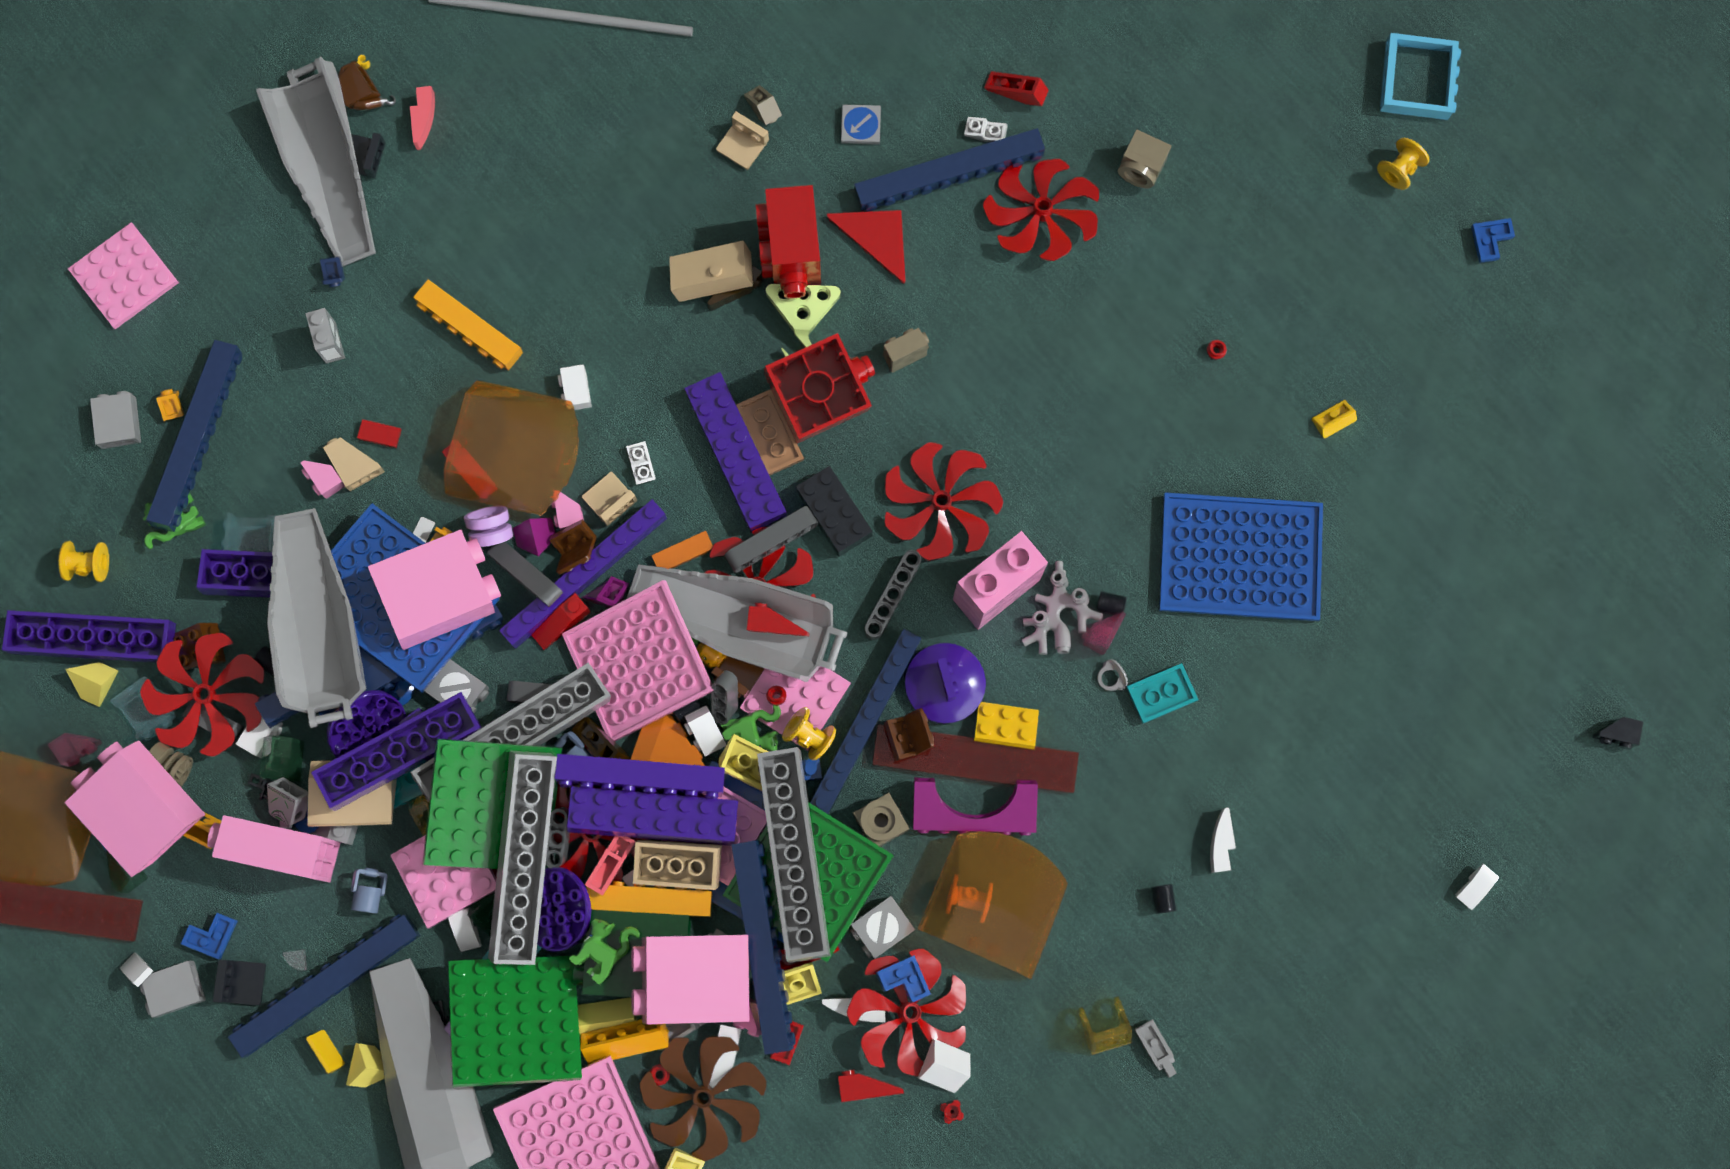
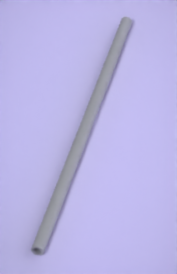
[428,0,693,37]

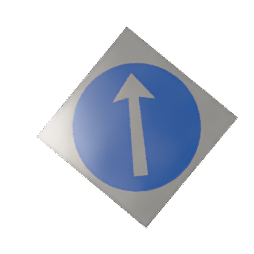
[841,105,881,145]

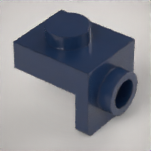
[320,256,345,287]

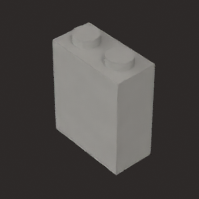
[90,391,141,449]
[140,961,206,1018]

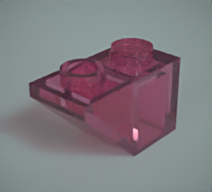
[48,733,102,767]

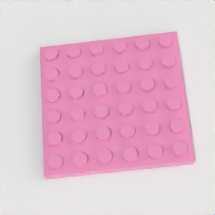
[562,580,714,741]
[493,1055,660,1169]

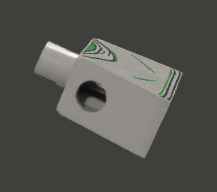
[267,777,308,830]

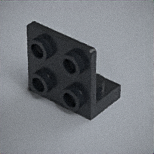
[351,132,386,178]
[213,960,266,1005]

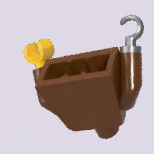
[338,55,396,110]

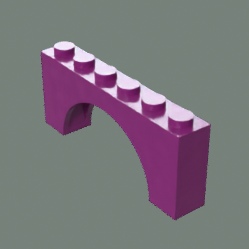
[913,777,1038,835]

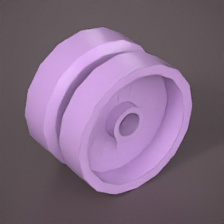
[464,506,513,547]

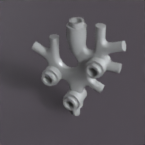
[1022,561,1103,655]

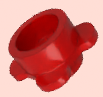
[941,1100,964,1124]

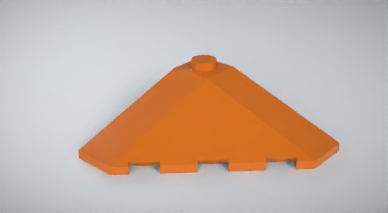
[630,712,705,766]

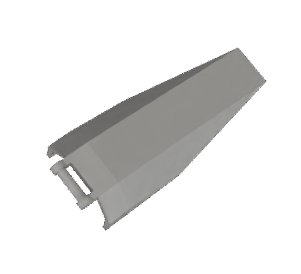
[256,57,376,267]
[267,508,366,728]
[627,565,847,682]
[370,958,494,1169]

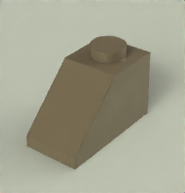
[744,85,782,125]

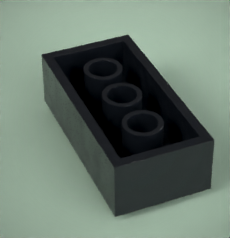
[796,466,873,557]

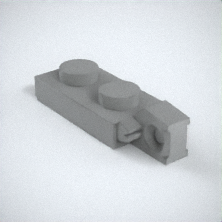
[1134,1019,1177,1077]

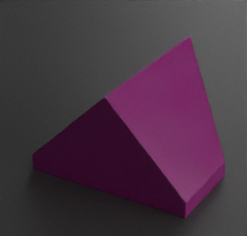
[513,518,555,557]
[581,576,630,609]

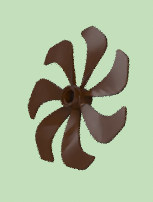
[640,1037,767,1161]

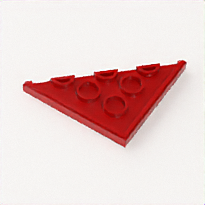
[827,210,906,284]

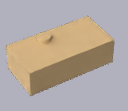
[670,241,753,302]
[633,839,722,890]

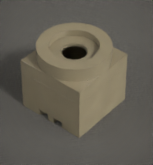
[1118,130,1172,188]
[853,793,909,847]

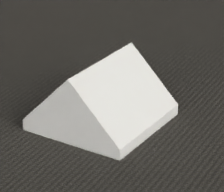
[918,1039,970,1093]

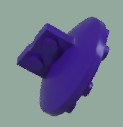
[905,643,986,724]
[327,690,406,758]
[537,867,591,951]

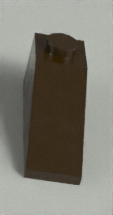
[707,265,763,311]
[572,716,631,760]

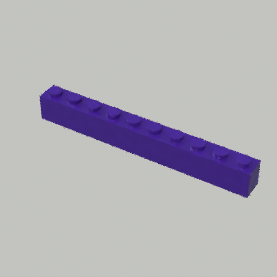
[499,499,667,649]

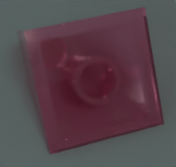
[1081,612,1126,655]

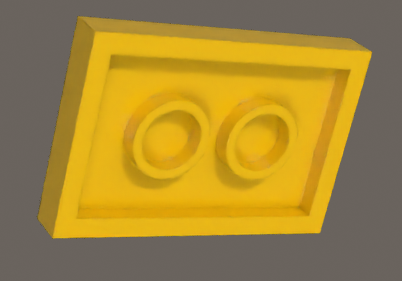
[974,702,1039,749]

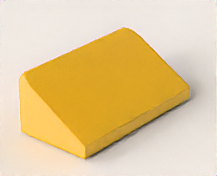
[1312,400,1357,438]
[306,1030,345,1073]

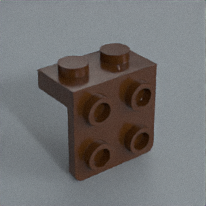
[549,519,597,575]
[173,623,226,671]
[711,656,764,699]
[883,708,934,761]

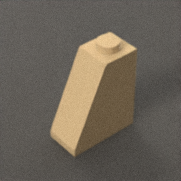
[323,437,385,492]

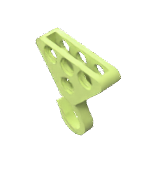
[766,284,840,357]

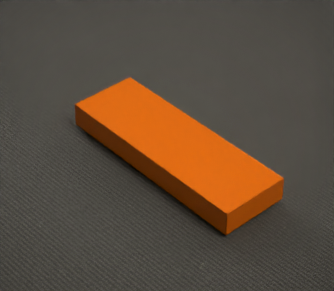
[651,531,713,569]

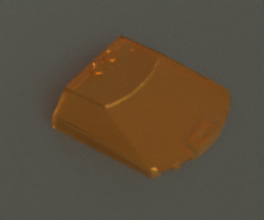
[444,380,579,516]
[0,751,91,887]
[918,831,1068,979]

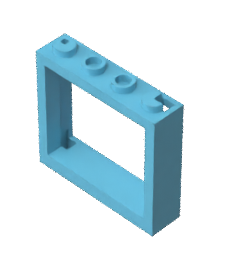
[1380,33,1461,120]

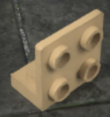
[716,112,769,170]
[582,472,637,526]

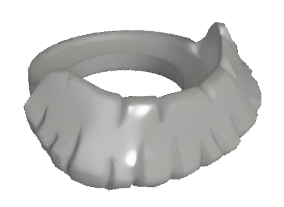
[1097,659,1128,691]

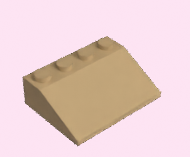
[308,760,397,827]

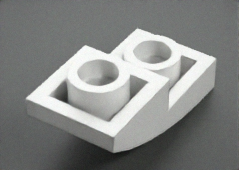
[964,117,1007,142]
[626,441,656,484]
[1455,863,1499,910]
[448,908,482,952]
[120,952,153,987]

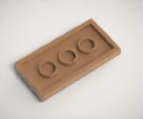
[736,389,804,476]

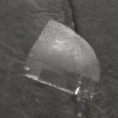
[283,950,307,971]

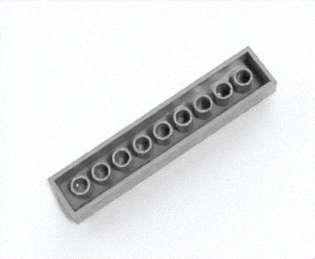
[411,662,611,802]
[757,747,831,963]
[488,751,557,965]

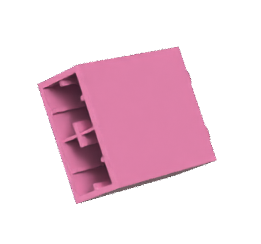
[368,530,501,650]
[953,531,1048,630]
[64,740,205,877]
[207,815,341,883]
[631,935,749,1024]

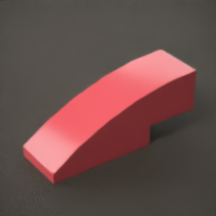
[410,86,435,150]
[585,836,636,896]

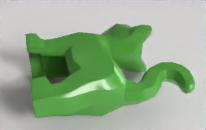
[143,492,206,549]
[720,705,781,752]
[569,919,640,985]

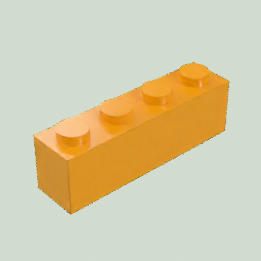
[580,1019,669,1065]

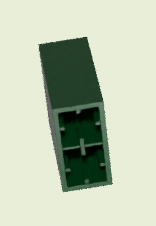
[573,910,692,997]

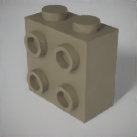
[883,328,929,373]

